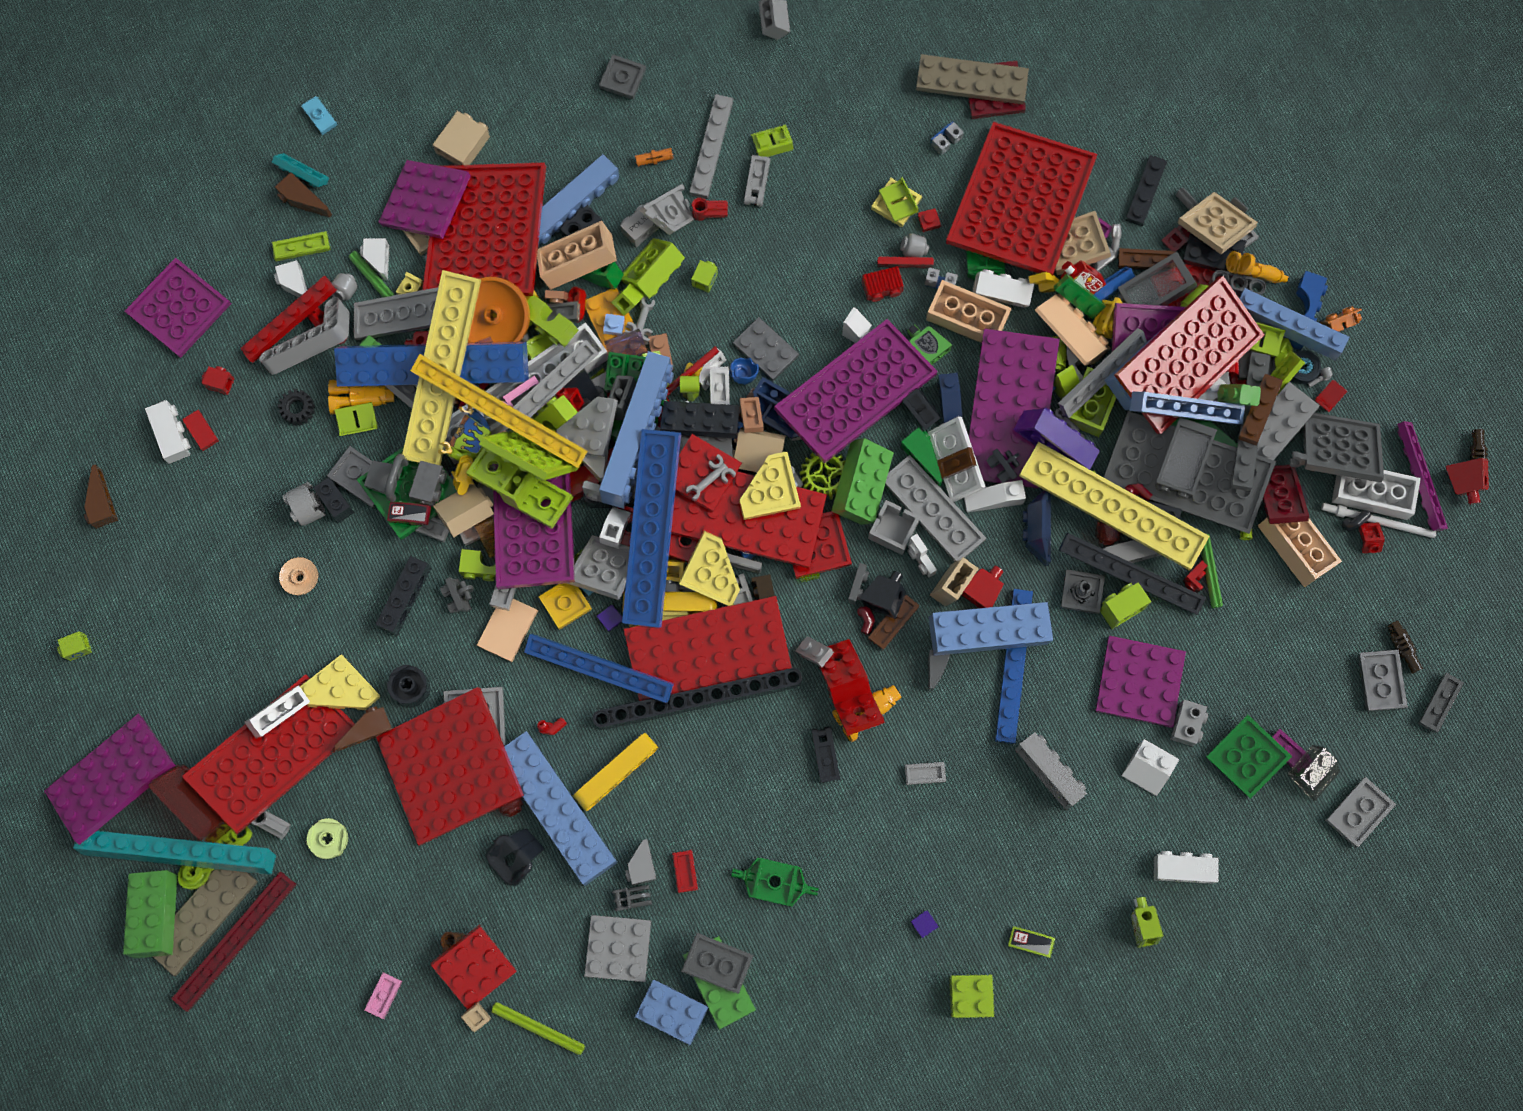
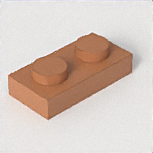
[545,290,568,303]
[648,334,674,371]
[740,397,763,433]

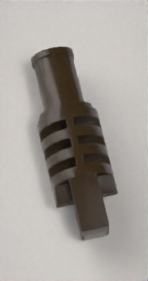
[1470,429,1488,460]
[1388,620,1424,674]

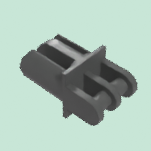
[612,885,652,911]

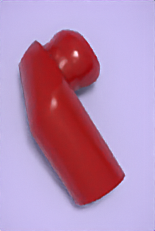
[537,717,567,735]

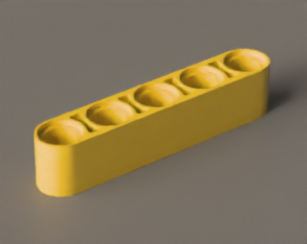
[623,592,717,614]
[573,733,659,812]

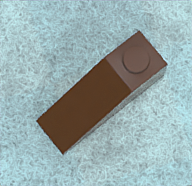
[275,173,332,218]
[84,465,118,529]
[332,706,392,753]

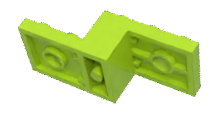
[466,448,573,529]

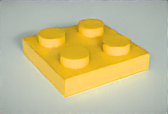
[539,583,592,630]

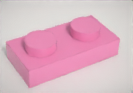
[365,973,402,1019]

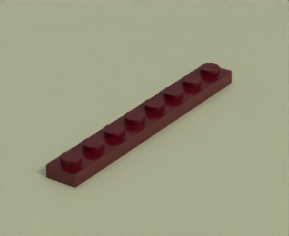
[172,871,297,1012]

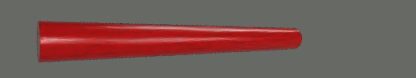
[666,346,720,396]

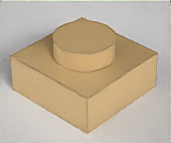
[461,1002,491,1032]

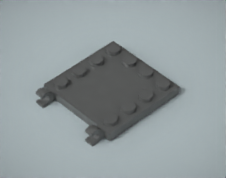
[1290,413,1384,483]

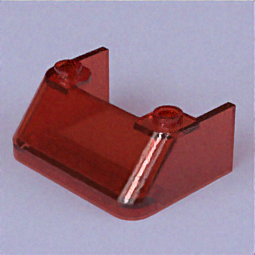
[148,764,231,843]

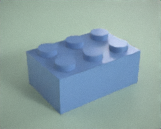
[635,980,709,1045]

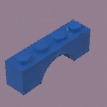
[1283,271,1328,350]

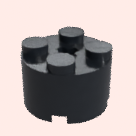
[387,665,430,707]

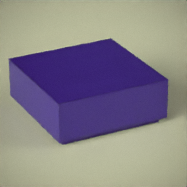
[597,605,623,632]
[911,910,939,938]

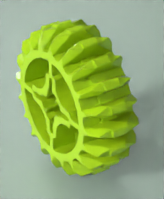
[800,453,845,500]

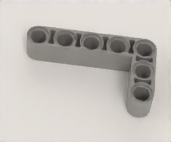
[259,297,349,375]

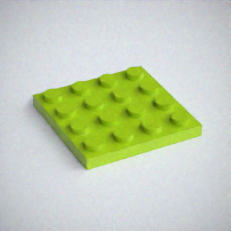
[479,430,578,481]

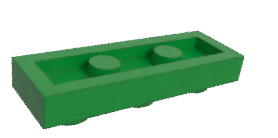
[1053,274,1106,320]

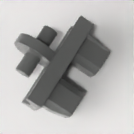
[440,577,474,613]

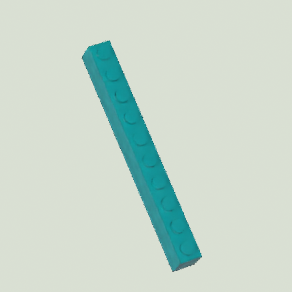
[74,831,276,875]

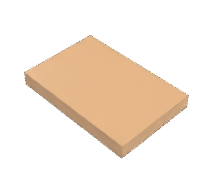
[477,599,538,662]

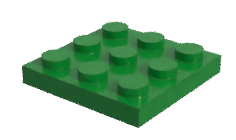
[1206,715,1292,799]

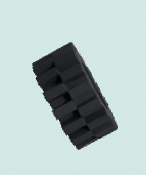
[278,389,315,426]

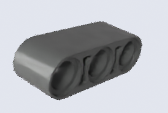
[1208,270,1266,298]

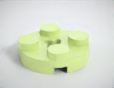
[307,819,348,859]

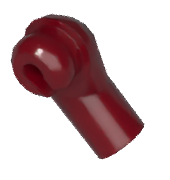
[857,606,875,635]

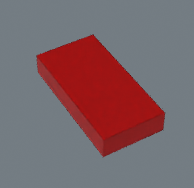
[182,410,219,451]
[672,850,698,893]

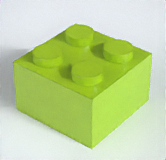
[1100,582,1151,629]
[949,975,994,1018]

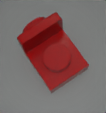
[1359,522,1385,553]
[1183,561,1208,593]

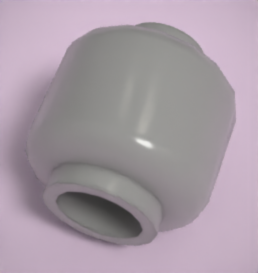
[900,233,929,257]
[331,273,358,301]

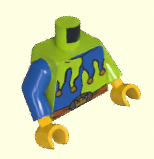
[438,402,492,461]

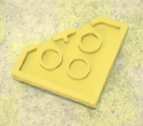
[739,452,801,520]
[679,531,740,606]
[300,654,380,710]

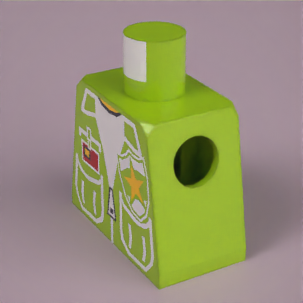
[1131,897,1163,948]

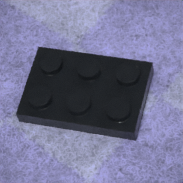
[1183,232,1246,272]

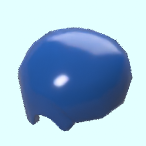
[730,358,759,385]

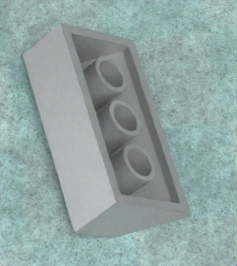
[1015,733,1087,811]

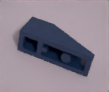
[937,373,963,424]

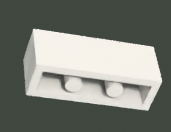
[973,270,1034,308]
[145,400,191,464]
[245,686,310,738]
[1154,851,1218,884]

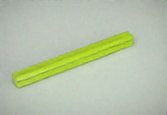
[492,1003,585,1055]

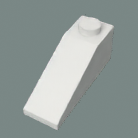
[964,480,1026,513]

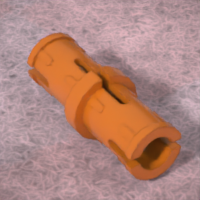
[635,148,673,167]

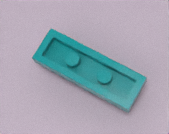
[272,153,329,187]

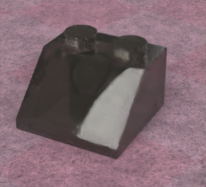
[1288,745,1340,801]

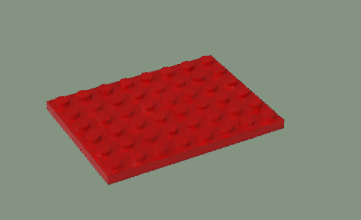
[946,122,1097,276]
[423,163,546,296]

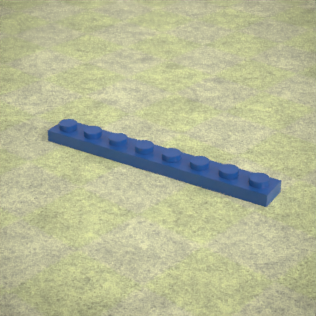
[995,589,1033,744]
[524,634,674,703]

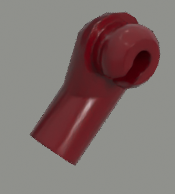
[1124,483,1153,501]

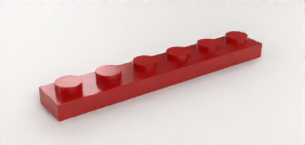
[240,276,337,363]

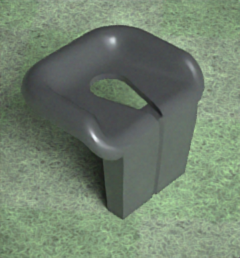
[364,454,408,502]

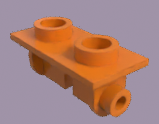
[1320,306,1362,332]

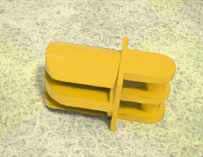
[451,455,474,495]

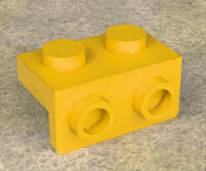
[1093,297,1122,339]

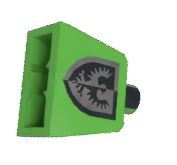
[907,325,952,365]

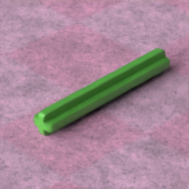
[349,251,394,297]
[1201,534,1223,608]

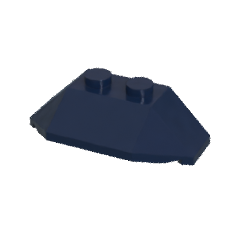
[753,377,799,439]
[1022,490,1051,566]

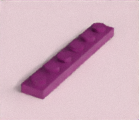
[1397,421,1448,531]

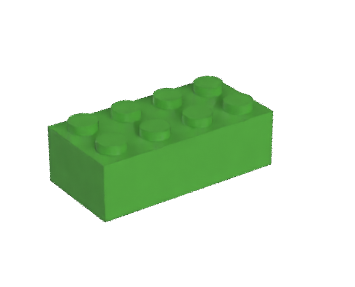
[832,438,894,525]
[123,870,177,958]
[683,936,756,1029]

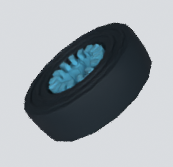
[1292,350,1321,384]

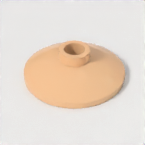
[279,557,318,595]

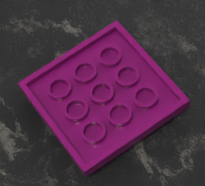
[378,160,471,239]
[125,257,231,358]
[1112,303,1186,352]
[1095,636,1186,728]

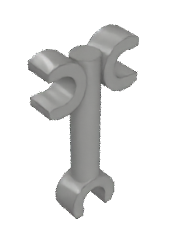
[623,297,655,344]
[686,454,736,501]

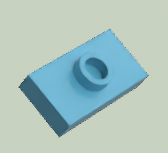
[301,96,337,135]

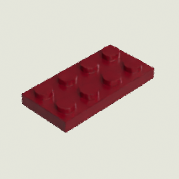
[1262,465,1309,524]

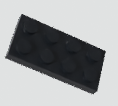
[660,401,739,439]

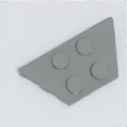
[639,184,694,235]

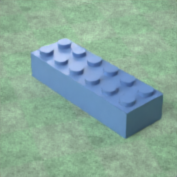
[929,602,1053,656]

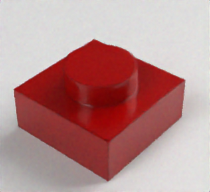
[918,208,941,232]

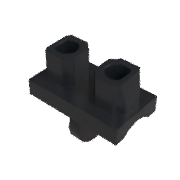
[986,449,1020,483]

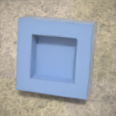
[603,314,625,336]

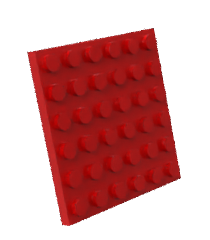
[376,687,524,845]

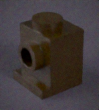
[751,574,775,599]

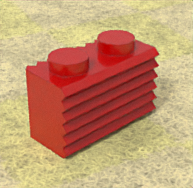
[861,266,904,302]

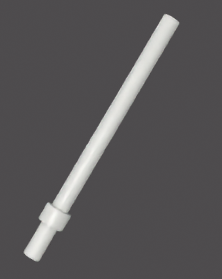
[1321,503,1436,538]

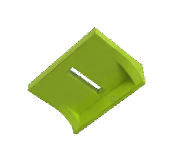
[751,125,794,157]
[879,177,918,222]
[1250,322,1286,358]
[335,402,378,436]

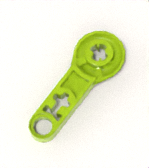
[178,826,252,890]

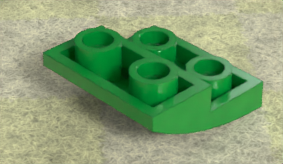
[604,352,646,390]

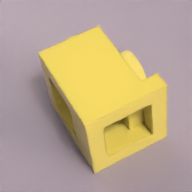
[396,272,424,295]

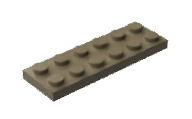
[916,54,1029,104]
[154,869,258,976]

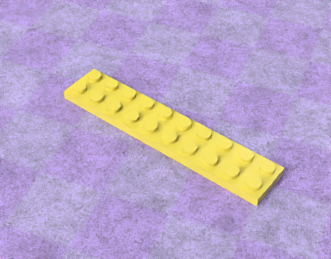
[403,270,481,465]
[1019,442,1210,570]

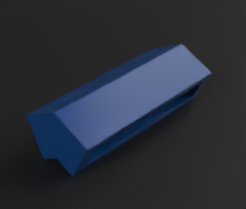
[1094,266,1135,301]

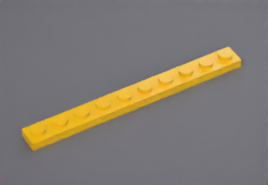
[410,354,588,468]

